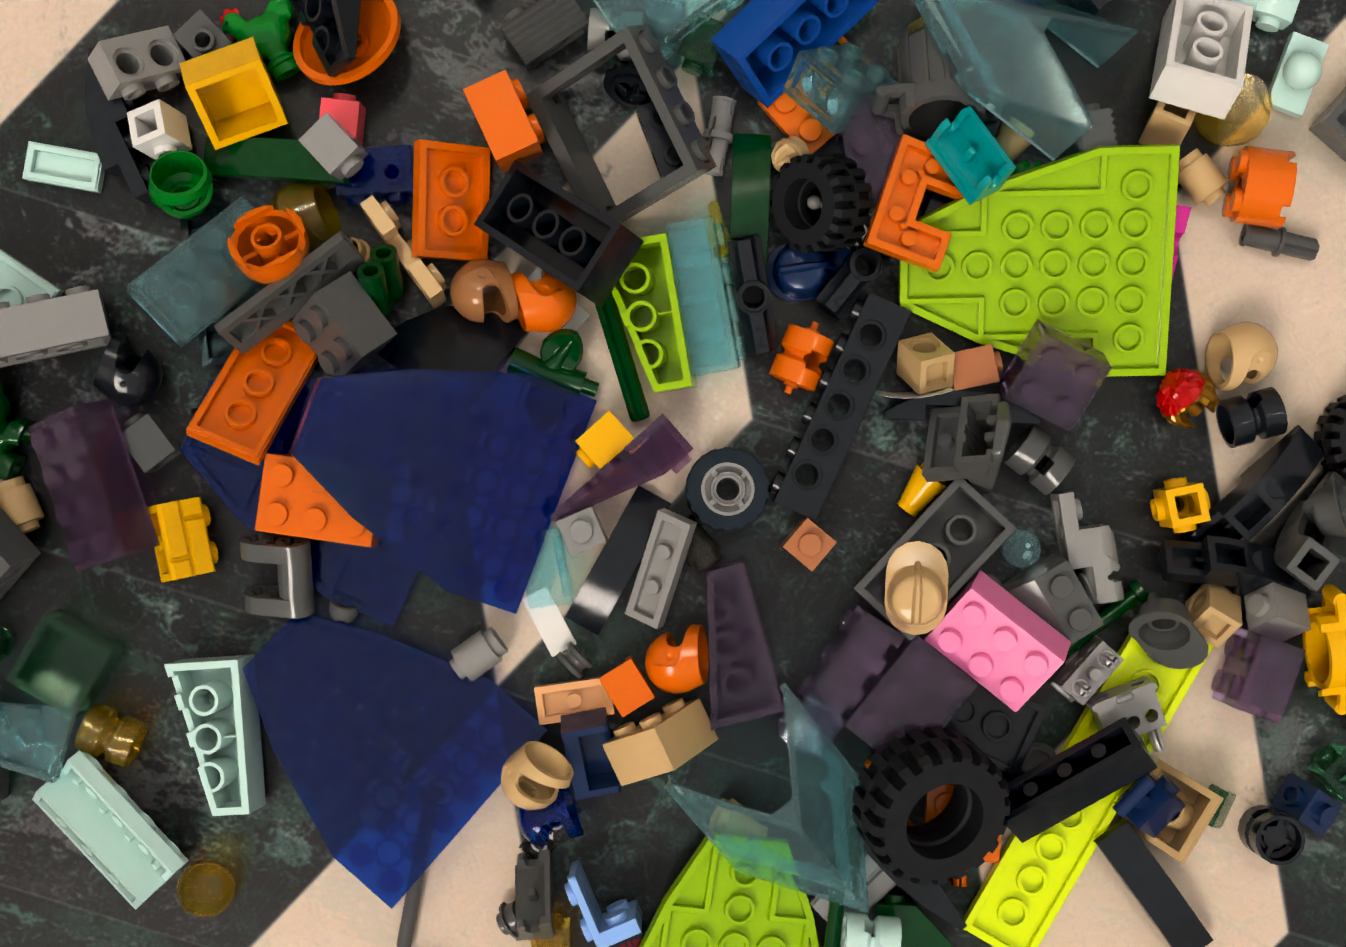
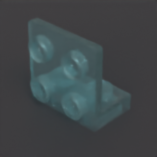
[783,43,899,134]

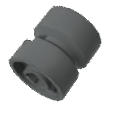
[1003,424,1076,495]

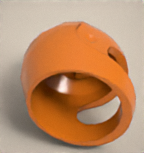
[511,270,577,333]
[645,624,709,694]

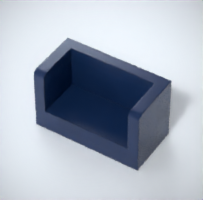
[561,707,621,800]

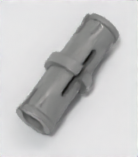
[703,96,737,177]

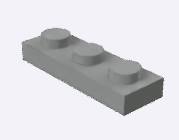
[625,508,697,629]

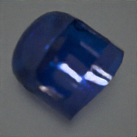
[517,787,584,846]

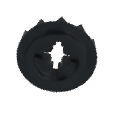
[603,60,652,109]

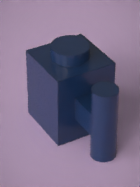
[1112,773,1186,838]

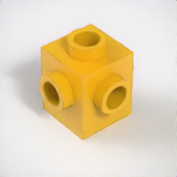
[1150,476,1211,533]

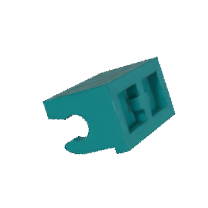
[925,106,1016,205]

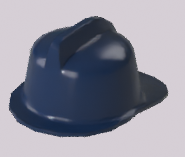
[766,242,855,302]

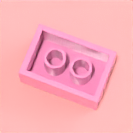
[924,570,1071,712]

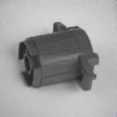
[871,20,1008,141]

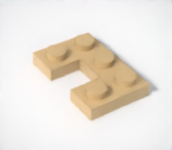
[360,195,448,309]

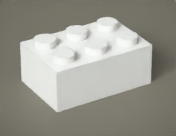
[1149,0,1253,120]

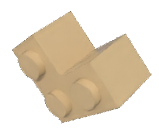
[602,698,718,786]

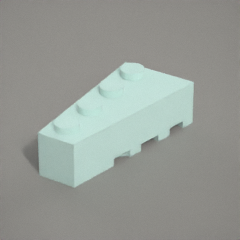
[164,654,266,816]

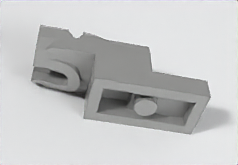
[1050,491,1124,604]

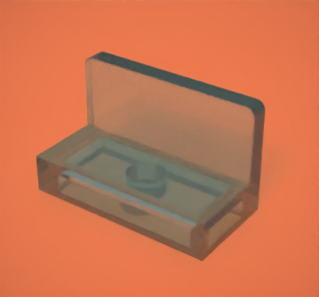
[516,527,574,609]

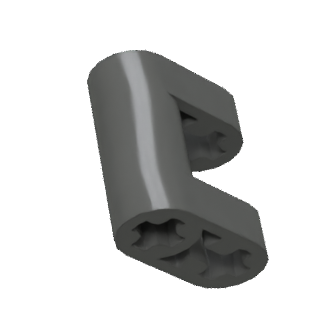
[239,531,315,619]

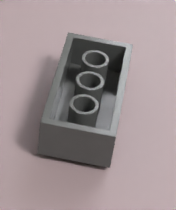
[853,479,1016,641]

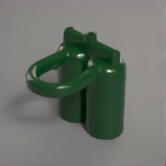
[355,244,405,317]

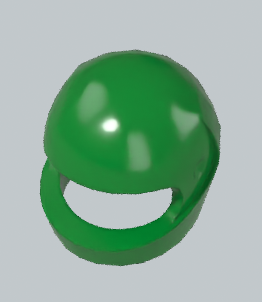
[148,150,213,219]

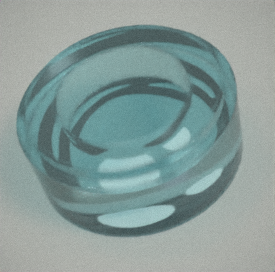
[1000,530,1041,568]

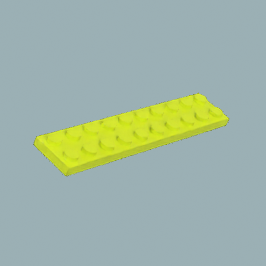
[962,633,1214,947]

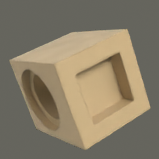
[896,332,955,395]
[1185,584,1243,648]

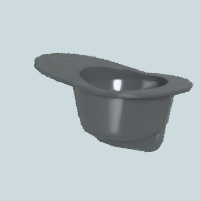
[1302,474,1346,537]
[1128,592,1208,669]

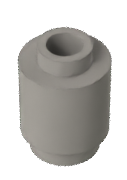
[449,627,508,681]

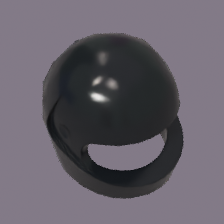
[93,332,163,407]

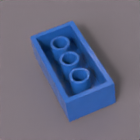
[710,0,878,108]

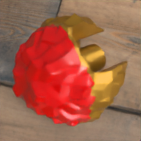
[1156,368,1220,429]

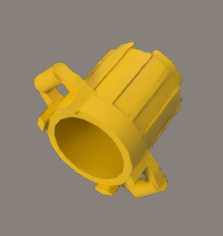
[1302,584,1346,715]

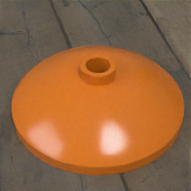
[293,0,401,85]

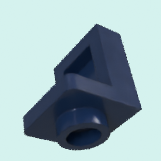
[1272,773,1343,836]

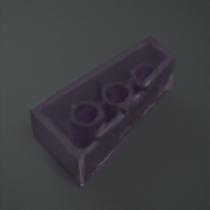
[776,605,905,762]

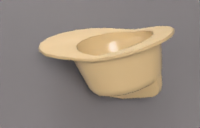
[884,541,949,635]

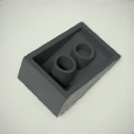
[1001,553,1104,645]

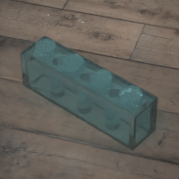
[666,216,746,376]

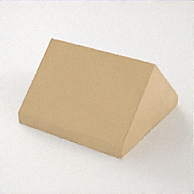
[1124,759,1224,864]

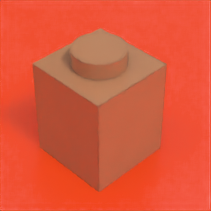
[950,344,1003,391]
[780,516,837,571]

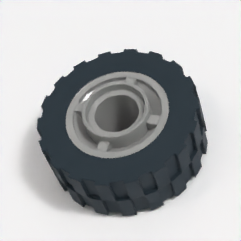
[685,447,770,532]

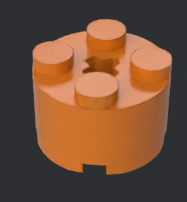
[1222,146,1297,229]

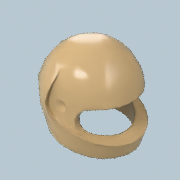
[1205,321,1278,391]
[501,741,574,810]

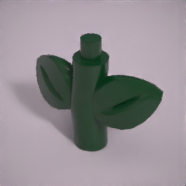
[507,329,599,431]

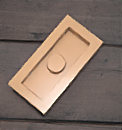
[534,676,615,725]

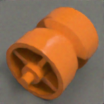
[769,321,835,395]

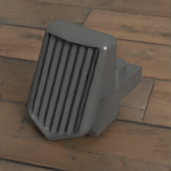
[922,393,1012,494]

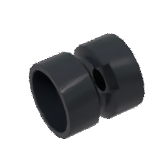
[1216,387,1288,448]
[1238,805,1305,865]

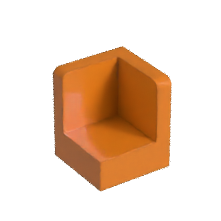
[600,655,655,718]

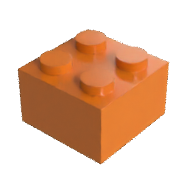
[463,70,546,173]

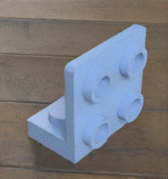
[564,859,643,947]

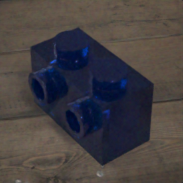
[336,145,414,207]

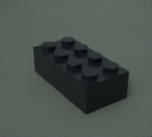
[474,159,644,307]

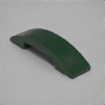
[727,133,771,286]

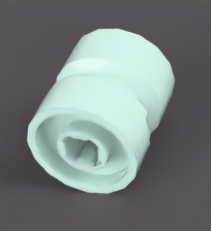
[840,912,902,947]

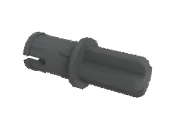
[1239,224,1320,261]

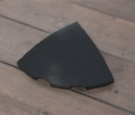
[378,306,529,417]

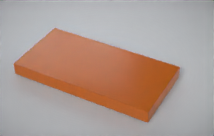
[186,320,318,466]

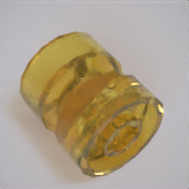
[75,703,148,769]

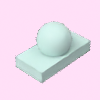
[1263,31,1329,118]

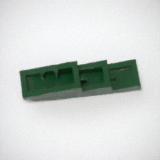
[204,137,349,184]

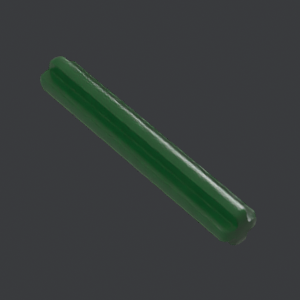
[595,292,650,422]

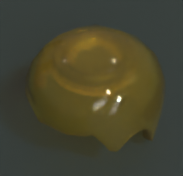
[176,859,236,918]

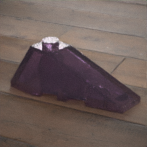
[549,413,693,522]

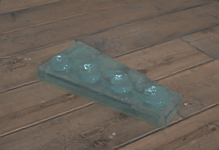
[0,702,78,783]

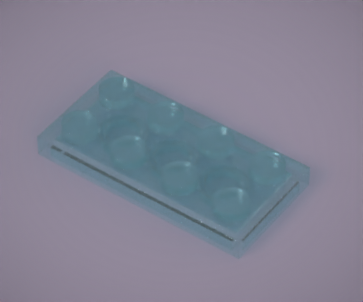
[125,196,261,348]

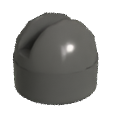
[329,591,361,624]

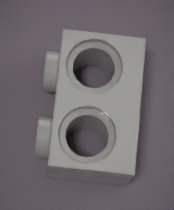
[88,25,186,101]

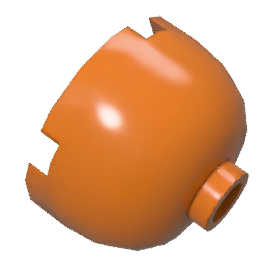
[227,205,310,285]

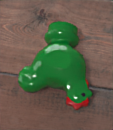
[219,0,301,82]

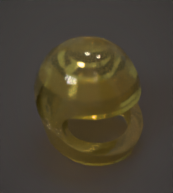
[269,183,342,242]

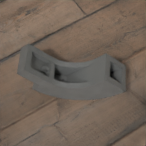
[1274,471,1346,591]

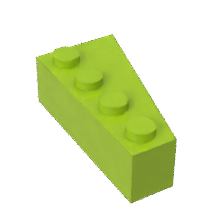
[612,233,697,394]

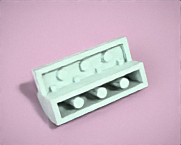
[32,750,189,910]

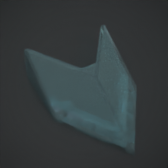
[914,0,1138,161]
[664,683,869,914]

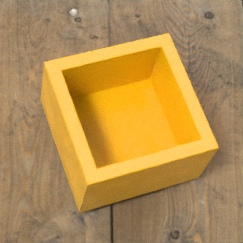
[179,37,288,150]

